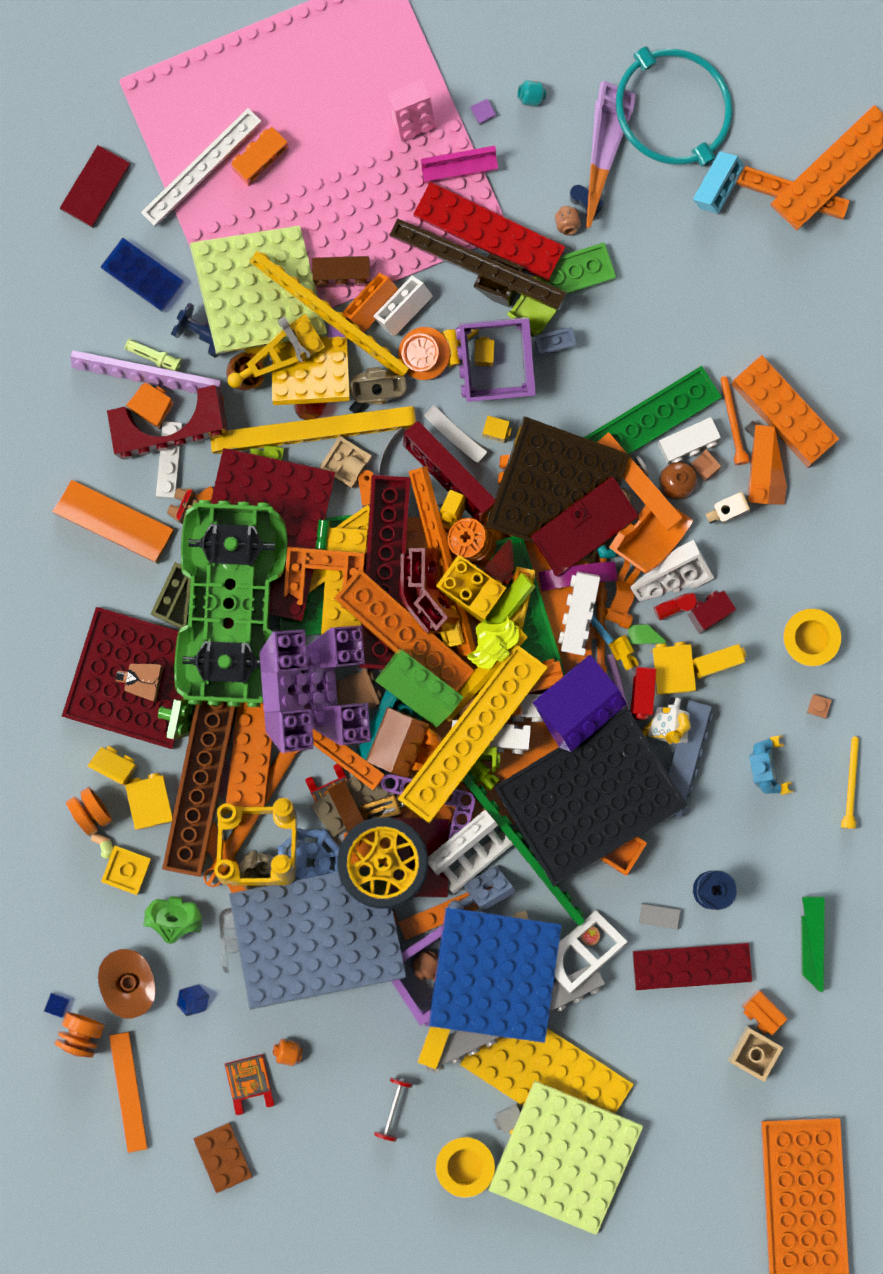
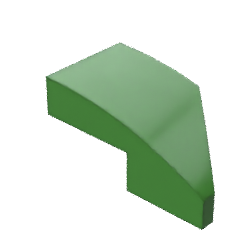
[628,624,667,645]

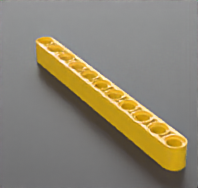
[210,406,417,454]

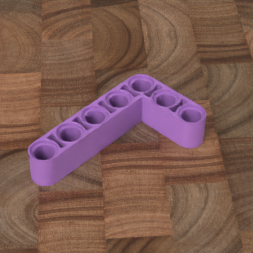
[381,775,475,839]

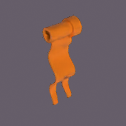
[603,559,641,629]

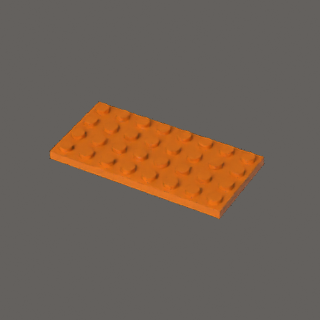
[761,1118,849,1274]

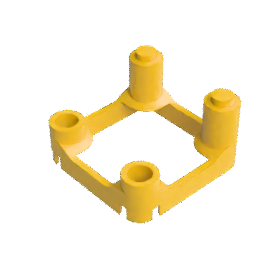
[214,798,298,886]

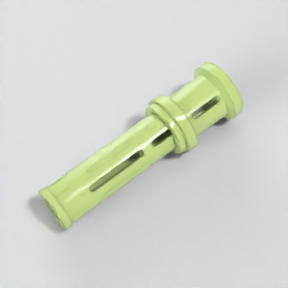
[125,339,182,372]

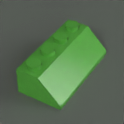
[375,650,463,728]

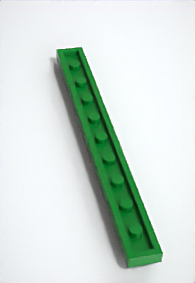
[462,771,585,926]

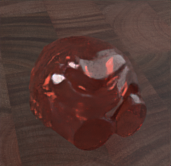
[294,402,327,420]

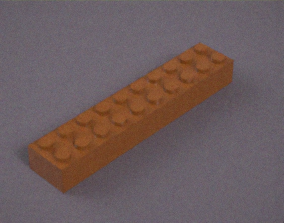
[162,701,237,877]

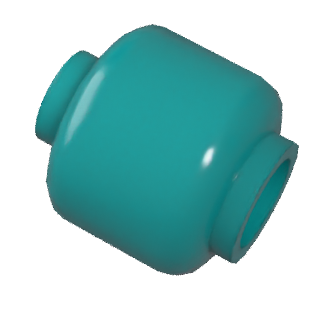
[517,80,546,106]

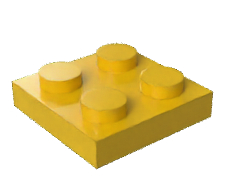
[101,845,151,895]

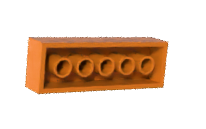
[731,355,839,468]

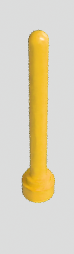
[841,736,859,829]

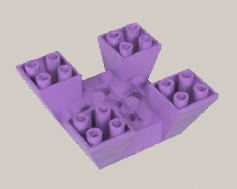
[260,625,371,753]

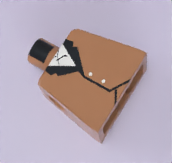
[116,664,163,702]

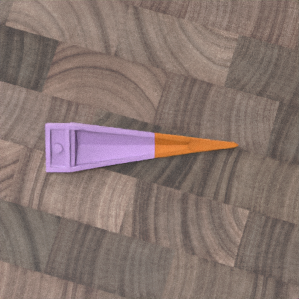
[586,81,636,229]

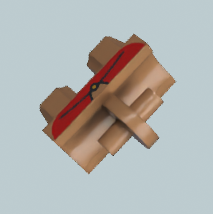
[167,488,199,524]

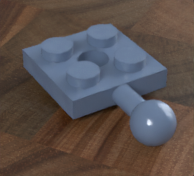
[448,866,515,912]

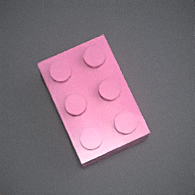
[386,79,436,141]

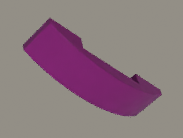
[539,561,618,592]

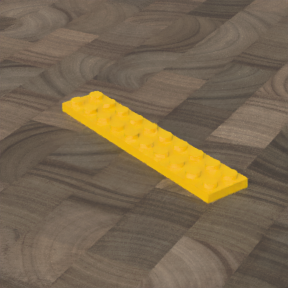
[398,644,548,823]

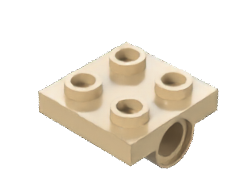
[319,436,372,489]

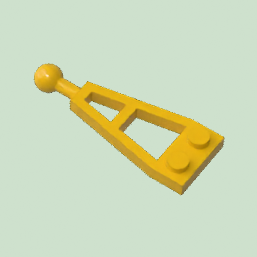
[227,314,325,388]

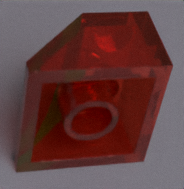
[483,539,514,586]

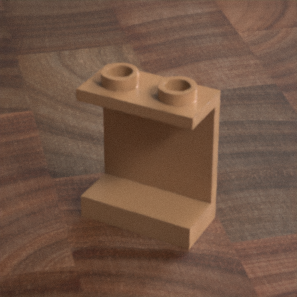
[336,669,382,710]

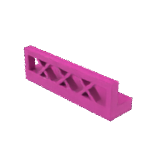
[421,145,498,184]

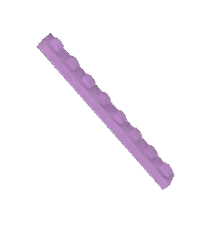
[71,350,221,393]

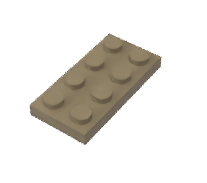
[311,764,395,837]

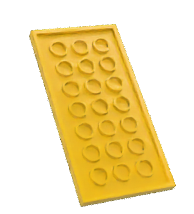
[460,1028,634,1113]

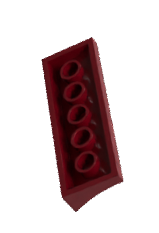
[403,421,495,524]

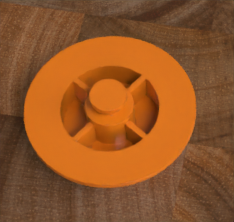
[398,327,450,380]

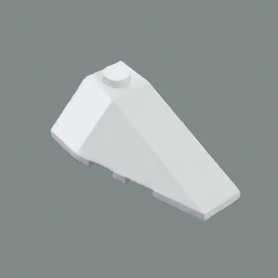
[630,540,714,601]

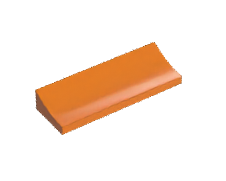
[52,480,174,564]

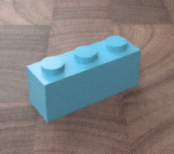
[693,151,745,214]

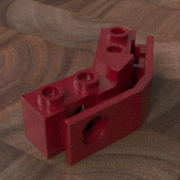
[400,548,460,634]

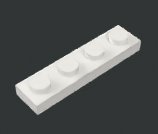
[156,421,183,499]

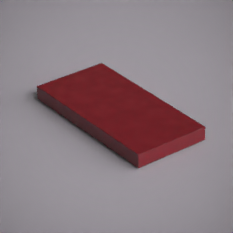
[59,145,131,228]

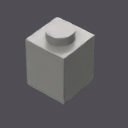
[494,1104,520,1133]

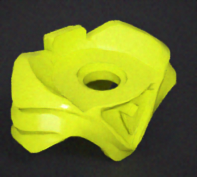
[467,616,519,669]

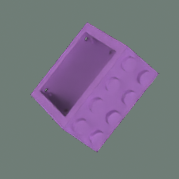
[455,317,536,402]
[391,925,443,1027]

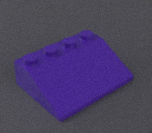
[532,655,627,752]

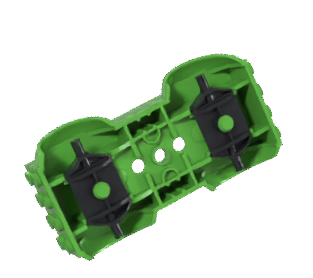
[174,500,288,708]

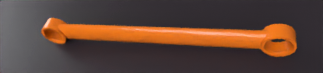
[203,751,300,887]

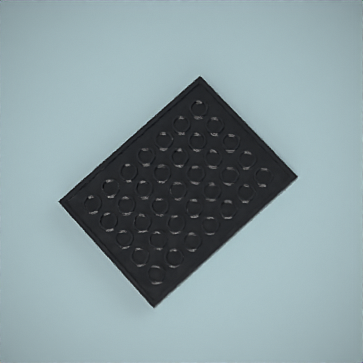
[494,707,688,887]

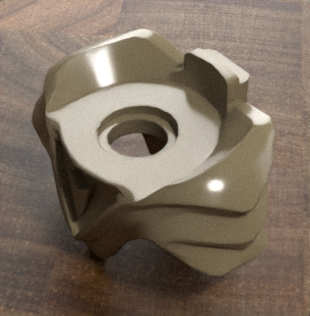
[349,367,407,404]

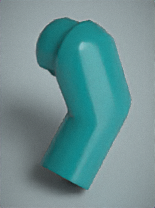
[597,545,617,558]

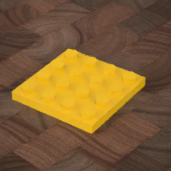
[272,336,350,405]

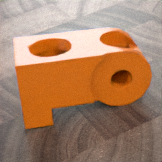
[358,470,374,508]

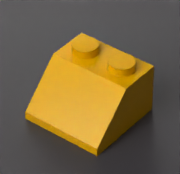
[87,746,138,785]

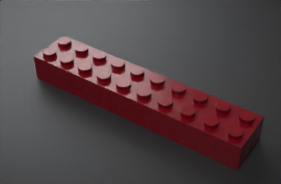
[359,475,410,670]

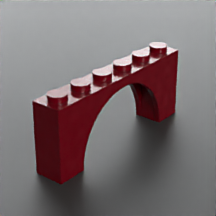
[107,385,228,460]

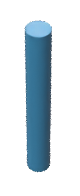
[591,614,613,645]

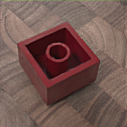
[688,590,736,634]

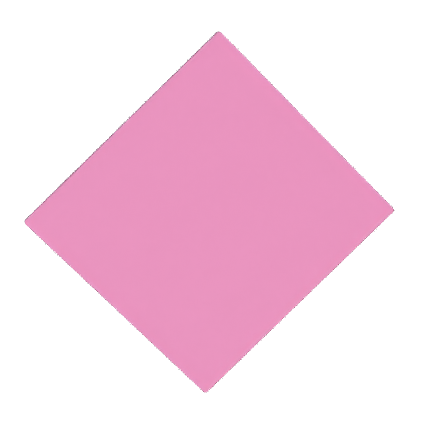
[120,0,504,308]

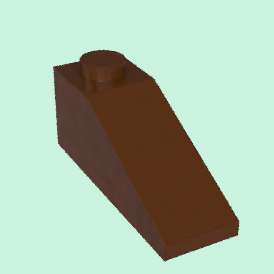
[327,781,364,833]

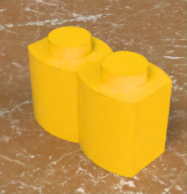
[439,490,466,530]

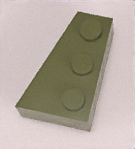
[151,562,191,629]

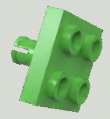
[158,698,196,739]

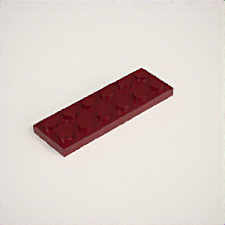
[632,943,752,990]

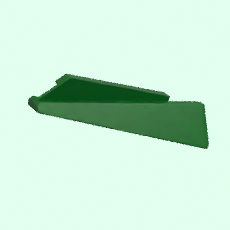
[801,897,825,992]

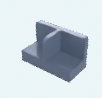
[534,327,577,355]

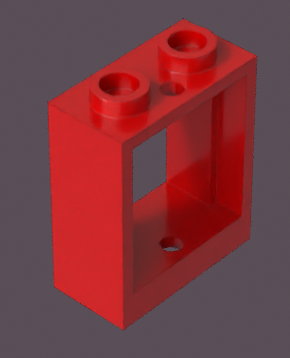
[630,667,656,721]

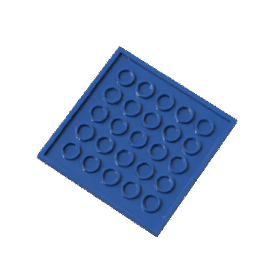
[428,907,561,1043]

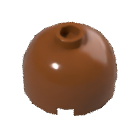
[226,352,265,391]
[659,462,697,500]

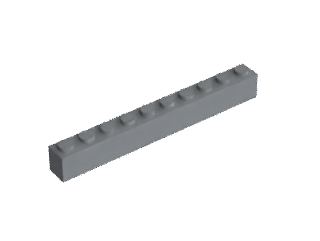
[418,965,605,1074]

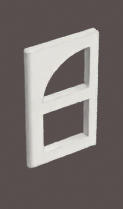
[554,910,627,994]

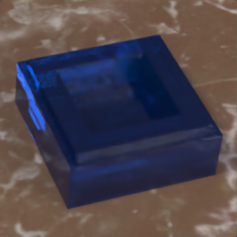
[44,993,70,1018]

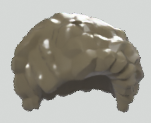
[239,850,274,890]

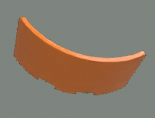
[609,505,693,574]

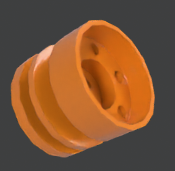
[447,518,496,564]
[54,1012,105,1058]

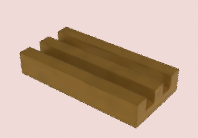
[359,794,403,821]

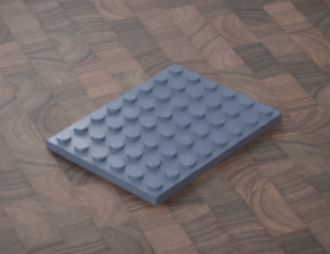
[229,863,406,1010]

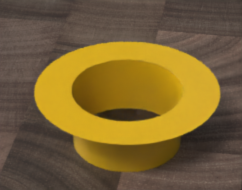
[784,609,841,666]
[436,1137,495,1197]

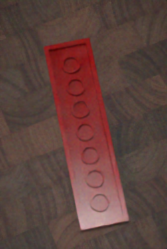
[413,182,565,281]

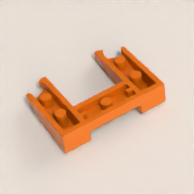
[284,547,366,609]

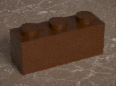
[312,256,370,287]

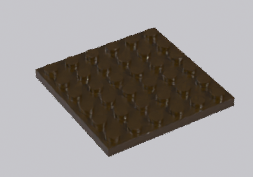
[485,416,630,564]

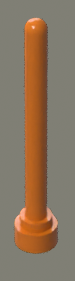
[720,376,750,466]

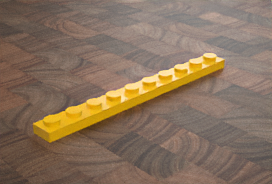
[249,251,409,376]

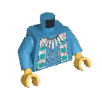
[749,735,793,795]

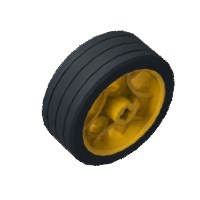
[337,817,428,908]

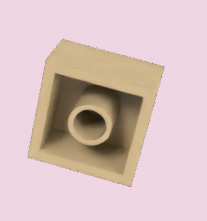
[727,1027,783,1082]

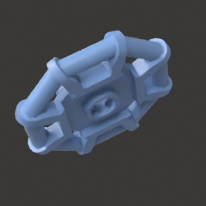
[277,828,340,880]

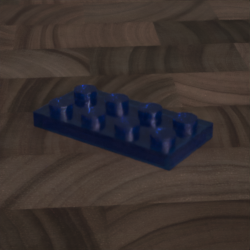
[100,237,184,312]

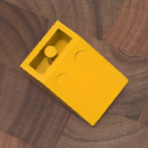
[436,555,506,622]

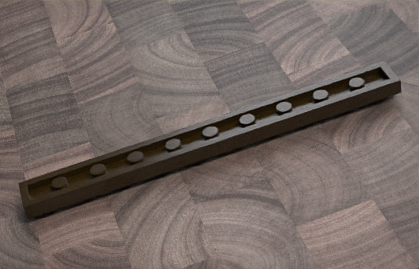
[389,218,567,311]

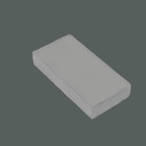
[639,904,681,929]

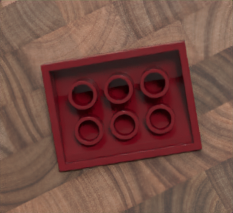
[389,818,449,898]

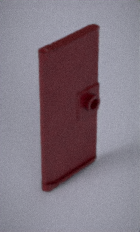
[530,477,639,577]

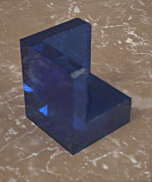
[176,984,209,1016]

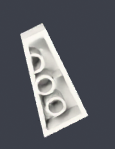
[558,571,600,655]
[452,720,531,755]

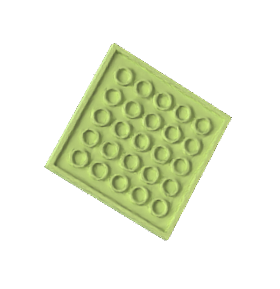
[190,226,327,354]
[488,1080,643,1235]

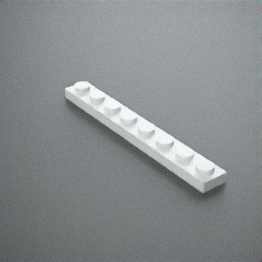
[141,108,262,227]

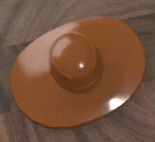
[98,949,156,1019]

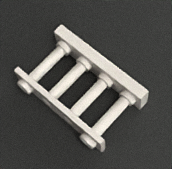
[428,810,513,894]

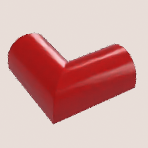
[653,593,697,621]

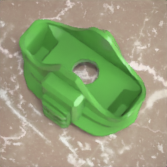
[143,896,202,944]

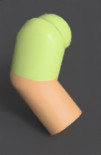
[91,833,113,859]

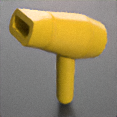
[442,329,479,367]

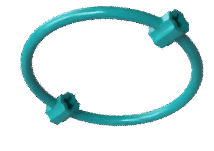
[616,46,732,167]

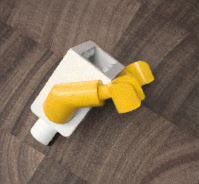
[641,697,691,744]

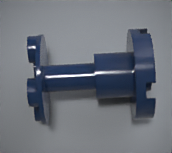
[171,303,220,358]
[692,871,737,910]

